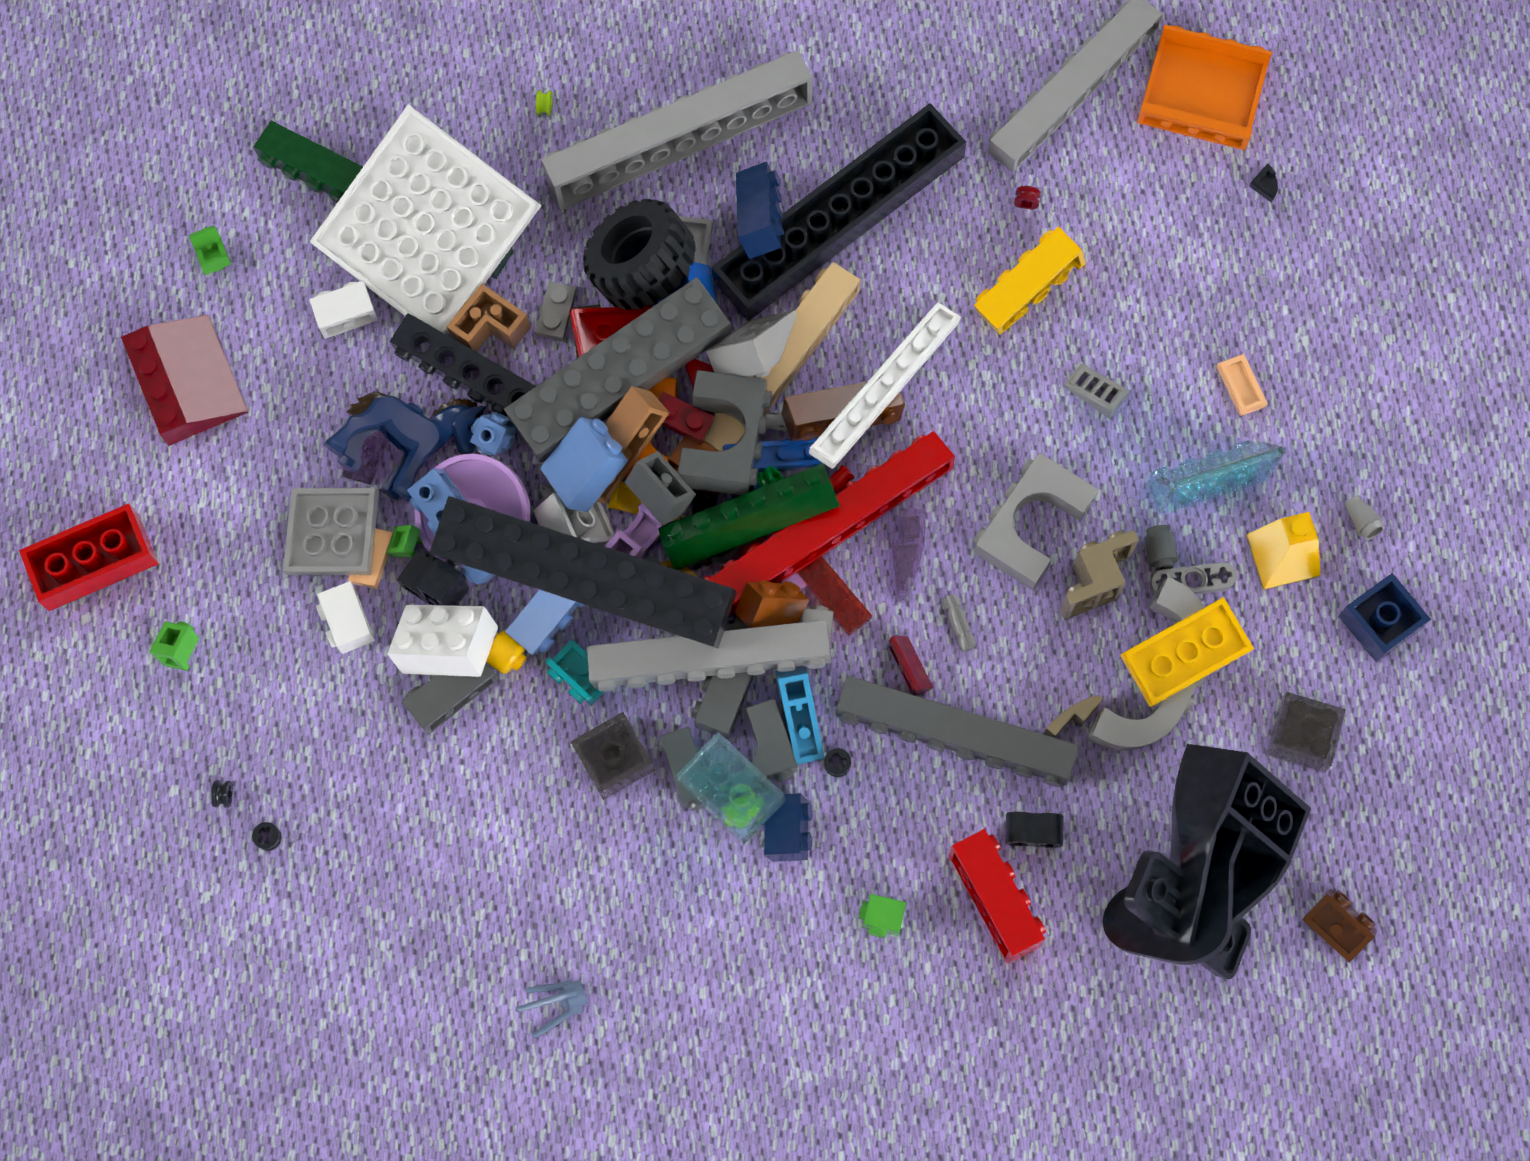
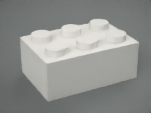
[387,605,498,677]

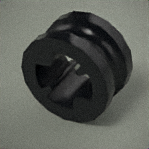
[824,748,851,777]
[211,780,233,808]
[252,822,282,851]

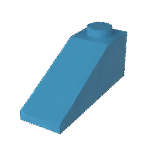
[775,666,825,764]

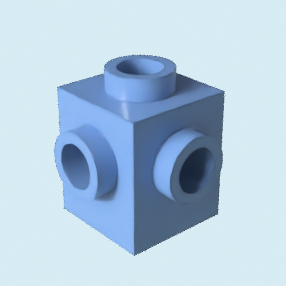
[470,412,516,456]

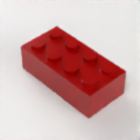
[19,503,159,611]
[948,828,1046,964]

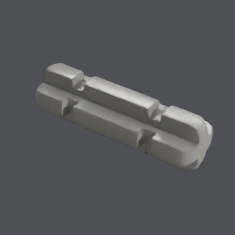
[942,594,976,652]

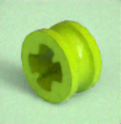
[536,90,553,116]

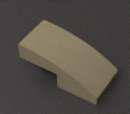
[1044,695,1103,738]

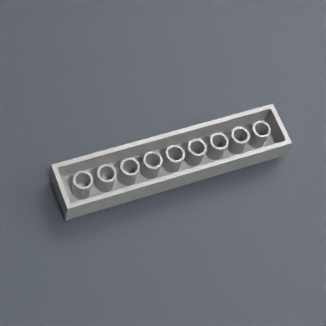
[541,50,813,211]

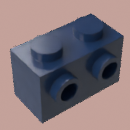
[764,793,813,862]

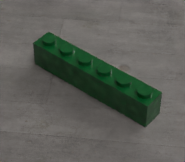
[658,463,840,570]

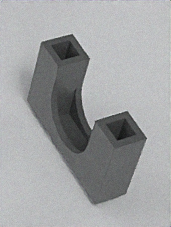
[678,370,772,495]
[660,699,798,811]

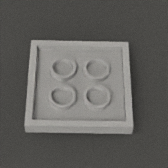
[283,488,379,575]

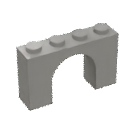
[973,453,1099,591]

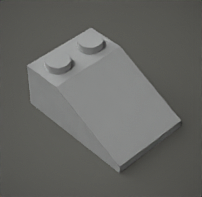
[706,310,797,378]

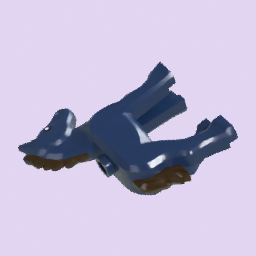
[323,392,486,502]

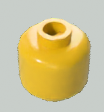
[486,630,527,674]

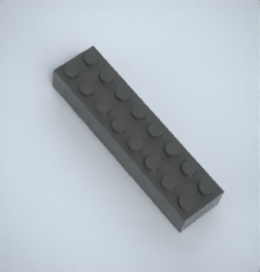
[504,277,732,463]

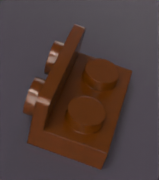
[1302,888,1377,963]

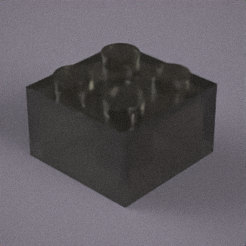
[1266,692,1346,773]
[570,712,655,800]

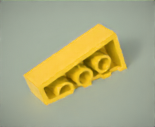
[974,226,1086,335]

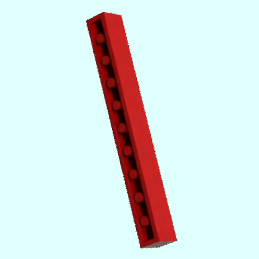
[703,431,955,617]

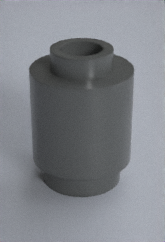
[1144,525,1178,571]

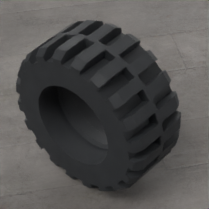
[583,199,696,310]

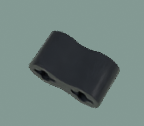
[1005,811,1064,848]

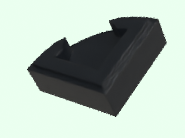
[1249,163,1278,203]

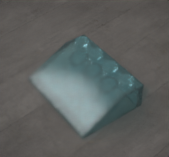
[1146,441,1284,515]

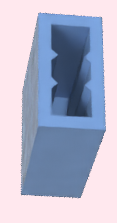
[540,417,628,512]

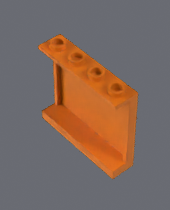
[1137,24,1273,150]

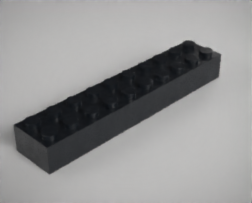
[711,103,967,321]
[429,496,737,649]

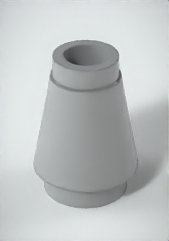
[1345,495,1385,540]

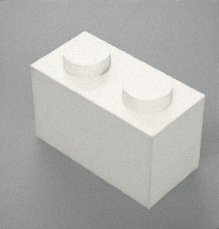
[309,281,378,339]
[316,581,375,654]

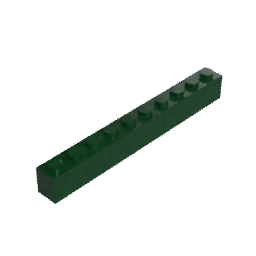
[253,120,513,279]

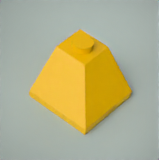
[1247,512,1321,590]

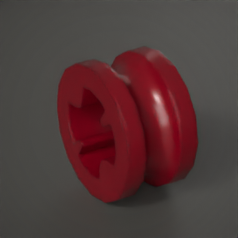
[1014,186,1041,210]

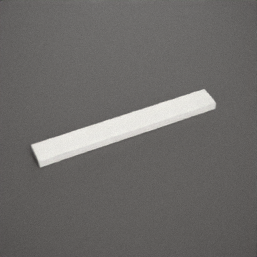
[809,302,961,469]

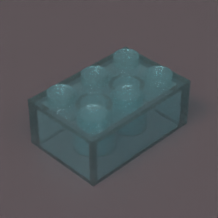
[675,732,786,845]

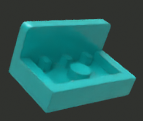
[545,639,605,706]

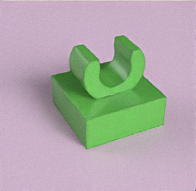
[386,525,423,559]

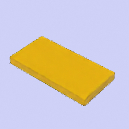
[1120,597,1254,707]

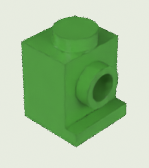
[149,621,199,671]

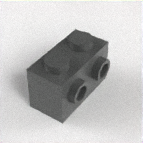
[625,451,696,526]

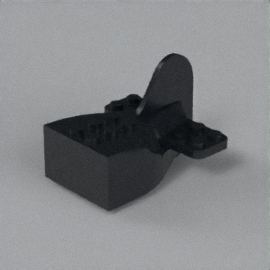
[1103,744,1311,979]

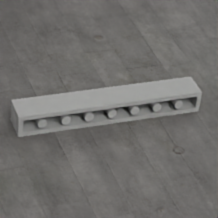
[988,0,1162,172]
[587,620,832,691]

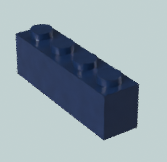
[736,161,784,259]

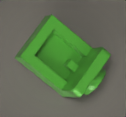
[189,225,231,275]

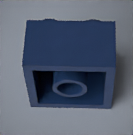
[1338,573,1431,662]

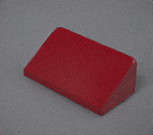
[888,636,933,696]

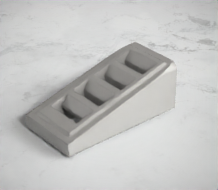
[1064,363,1129,419]

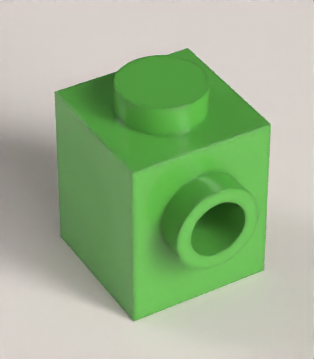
[858,894,906,938]

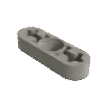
[1150,562,1237,595]

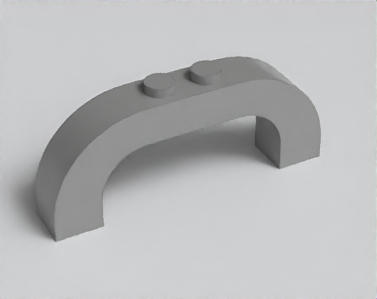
[1086,577,1206,751]

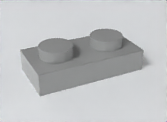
[535,281,577,342]

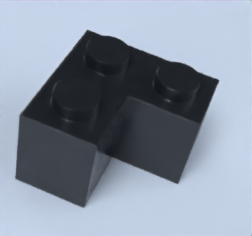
[397,551,469,606]

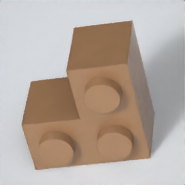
[446,284,531,352]

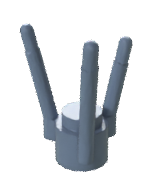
[515,979,588,1038]

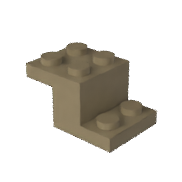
[1060,530,1139,620]

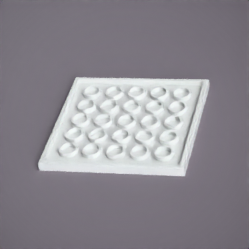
[310,104,542,335]

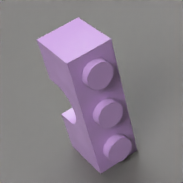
[605,503,675,559]

